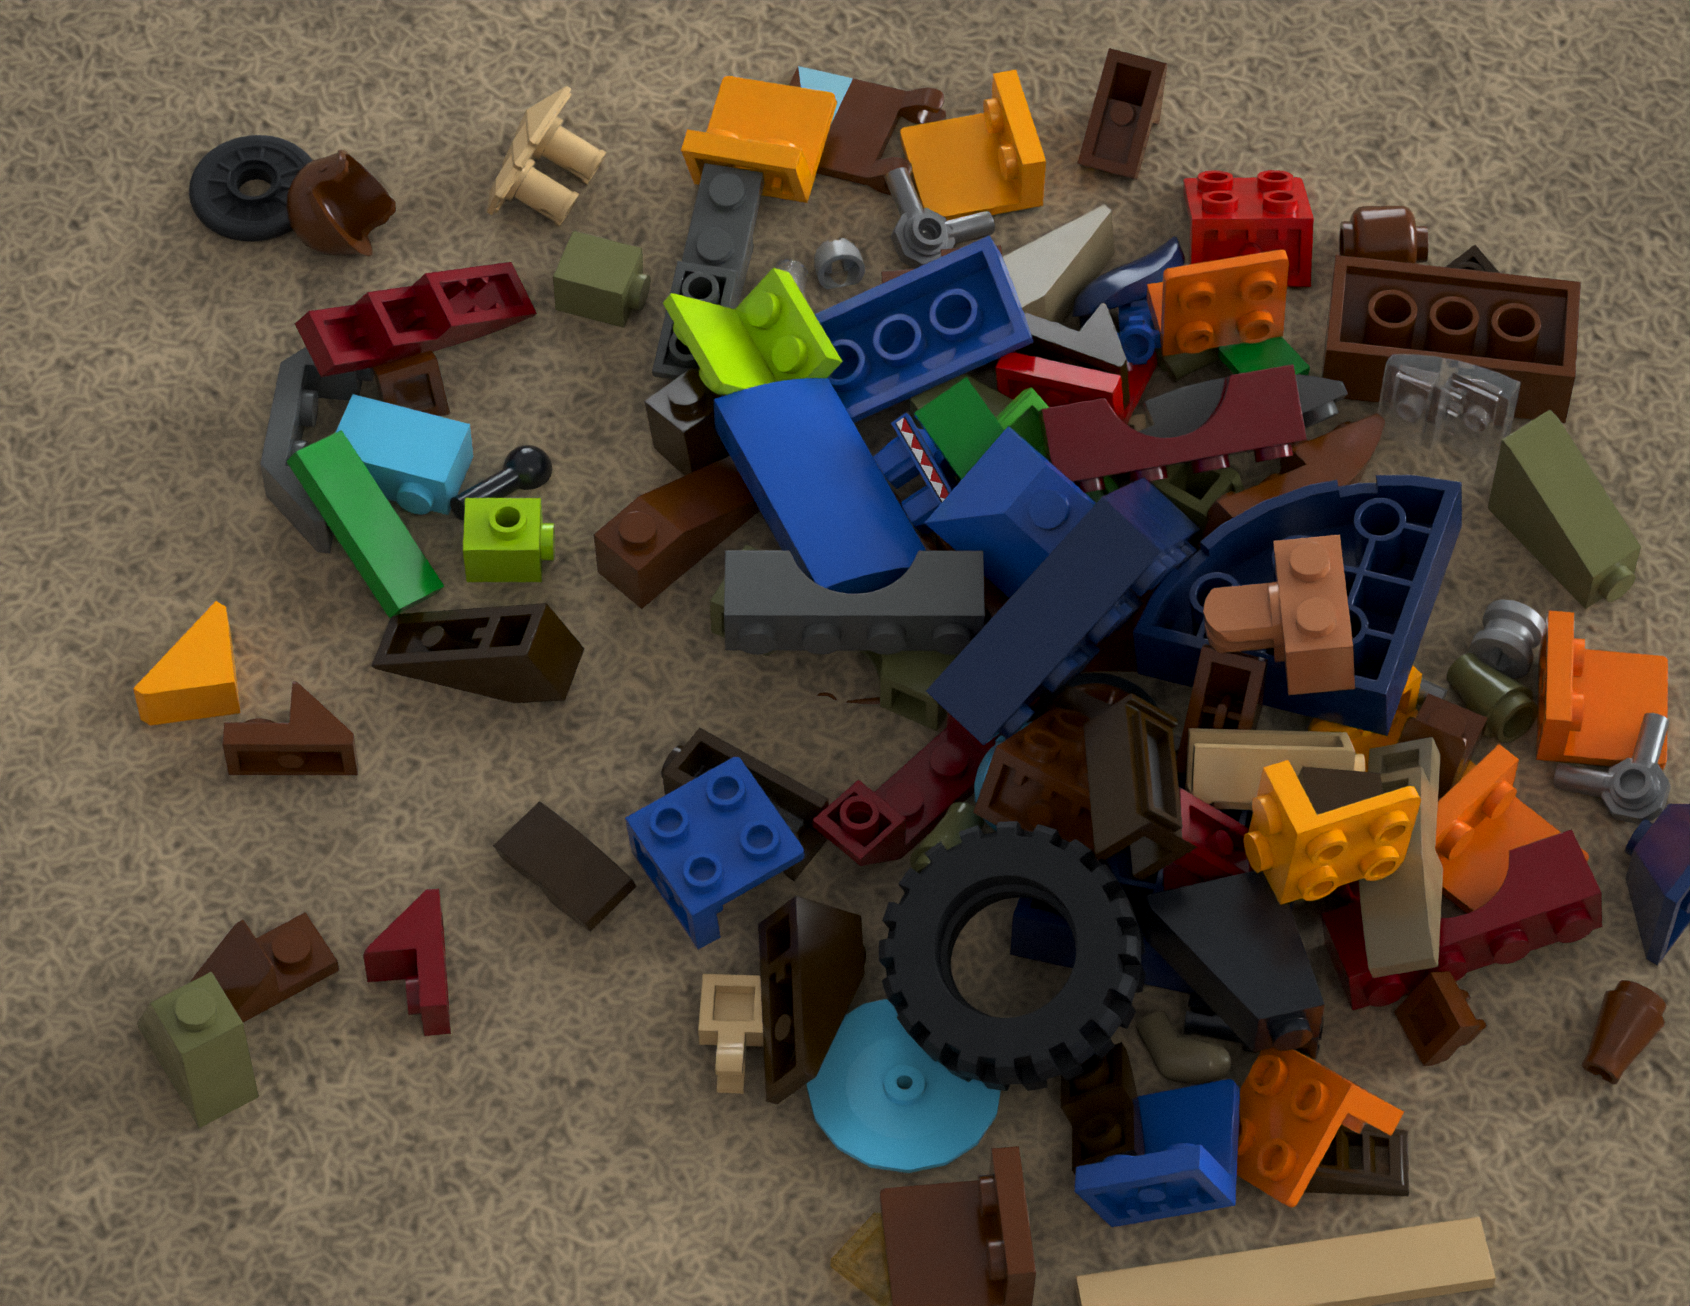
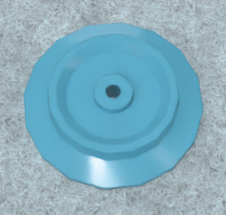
[807,999,1001,1173]

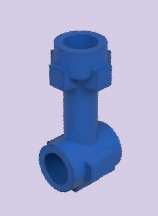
[1117,297,1162,365]

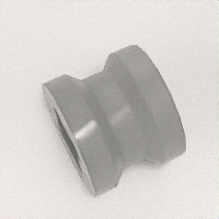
[1469,599,1545,679]

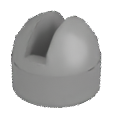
[814,238,865,289]

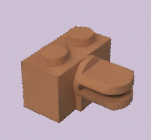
[1203,534,1355,695]

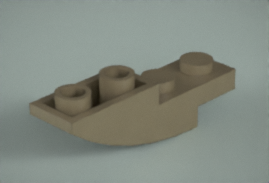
[1359,737,1443,978]

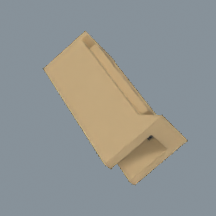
[1185,728,1365,810]

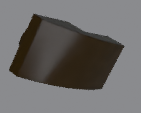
[493,801,637,932]
[1061,1042,1145,1175]

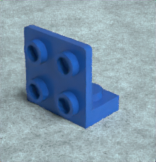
[625,757,804,949]
[1074,1079,1240,1227]

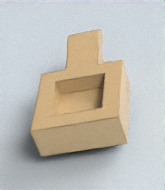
[698,974,763,1094]

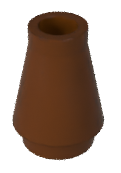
[1582,980,1666,1084]

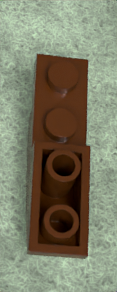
[1197,413,1385,549]

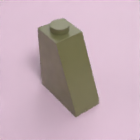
[1488,410,1641,609]
[137,971,259,1128]

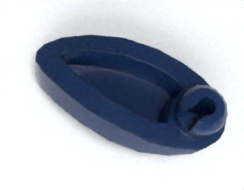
[1072,236,1185,329]

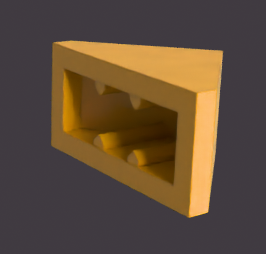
[133,601,241,726]

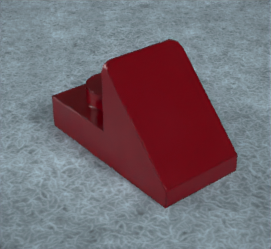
[1163,788,1254,891]
[363,888,451,1036]

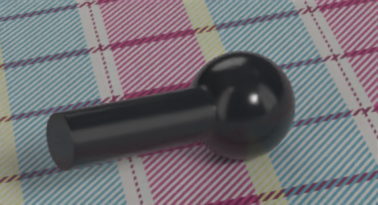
[450,445,552,520]

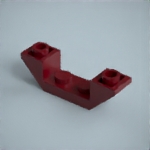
[813,697,1040,866]

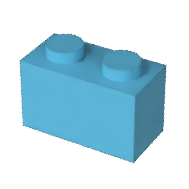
[335,394,473,515]

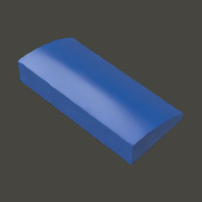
[814,235,1034,423]
[714,378,926,594]

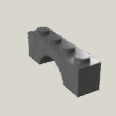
[724,550,985,655]

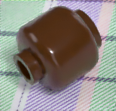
[1339,206,1429,264]

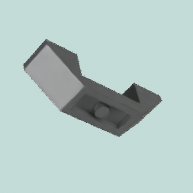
[260,347,375,553]

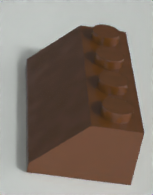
[1321,255,1581,423]

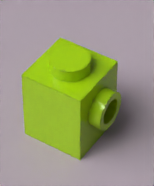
[463,498,555,582]

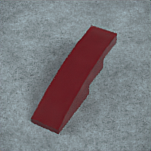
[295,262,537,377]

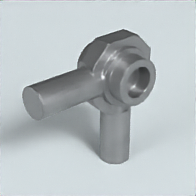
[884,167,995,269]
[1554,713,1671,824]

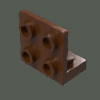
[973,707,1100,861]
[879,1146,1036,1306]

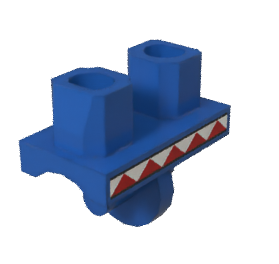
[874,413,958,534]

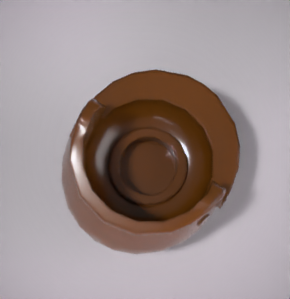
[286,150,396,256]

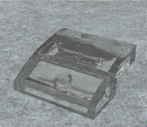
[1378,354,1521,468]

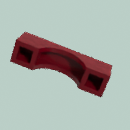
[1038,364,1307,493]
[1321,829,1602,1011]

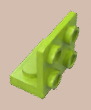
[663,268,843,396]

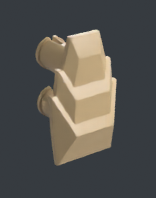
[487,86,607,227]

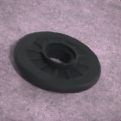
[189,135,313,242]

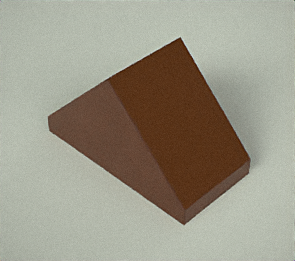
[1176,644,1268,774]

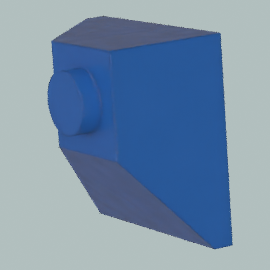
[925,426,1096,598]

